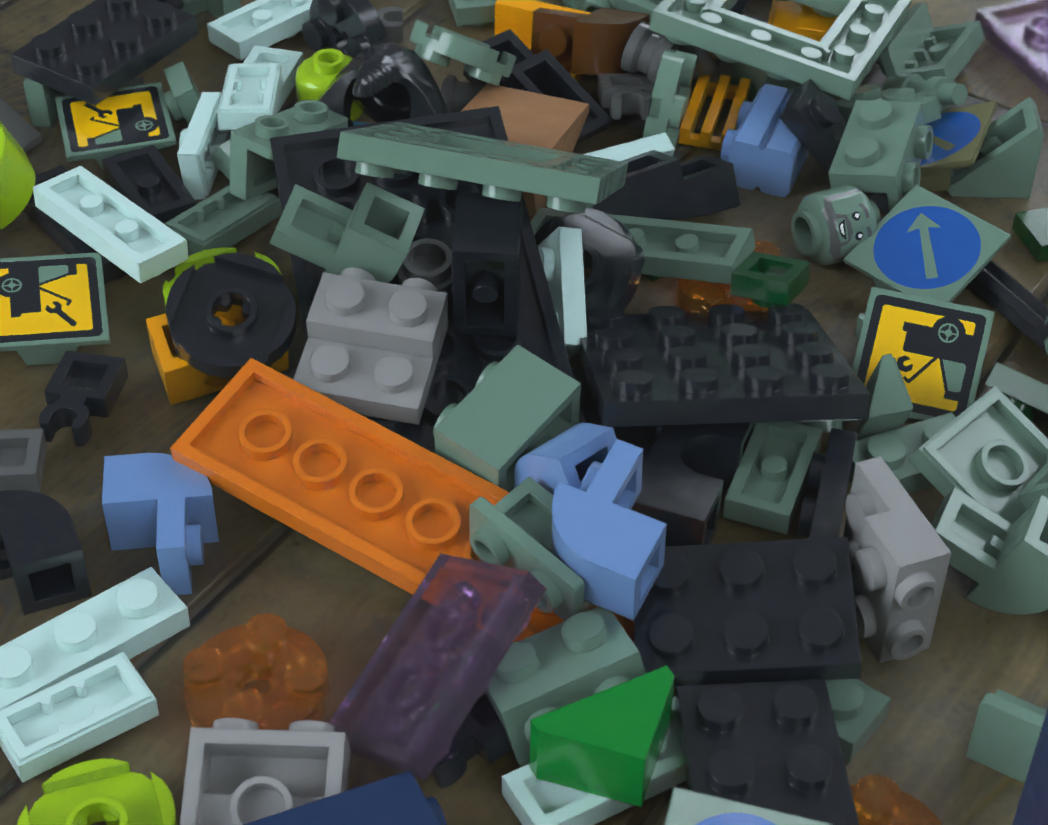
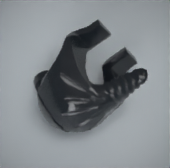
[317,42,446,127]

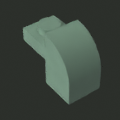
[269,182,425,283]
[931,487,1048,615]

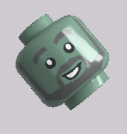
[791,185,881,266]

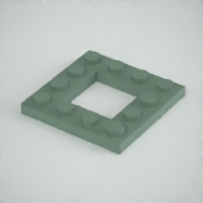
[649,0,912,100]
[337,122,628,213]

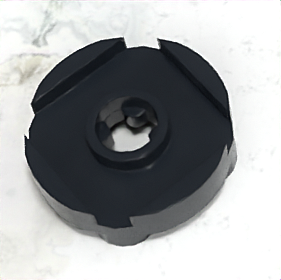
[302,0,387,58]
[534,208,645,315]
[166,253,296,378]

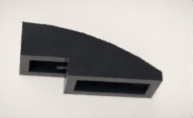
[463,29,613,145]
[592,150,741,220]

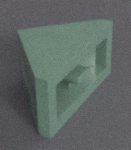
[946,97,1044,199]

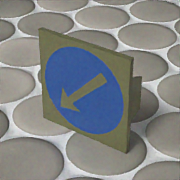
[920,100,998,193]

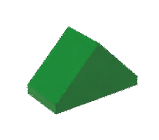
[530,666,675,807]

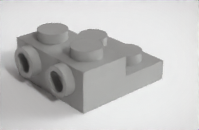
[293,267,448,425]
[843,456,951,663]
[180,718,351,825]

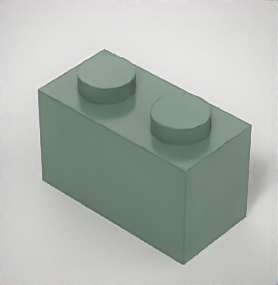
[433,344,581,492]

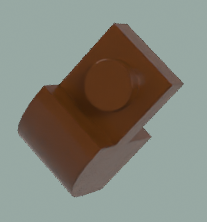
[531,7,650,75]

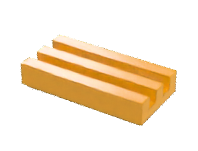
[679,74,751,151]

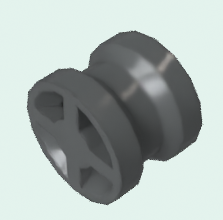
[621,21,683,84]

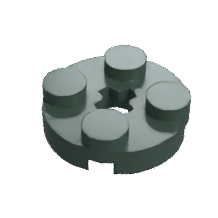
[409,19,517,86]
[642,49,697,157]

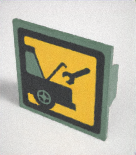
[55,82,177,171]
[0,252,110,365]
[852,287,995,421]

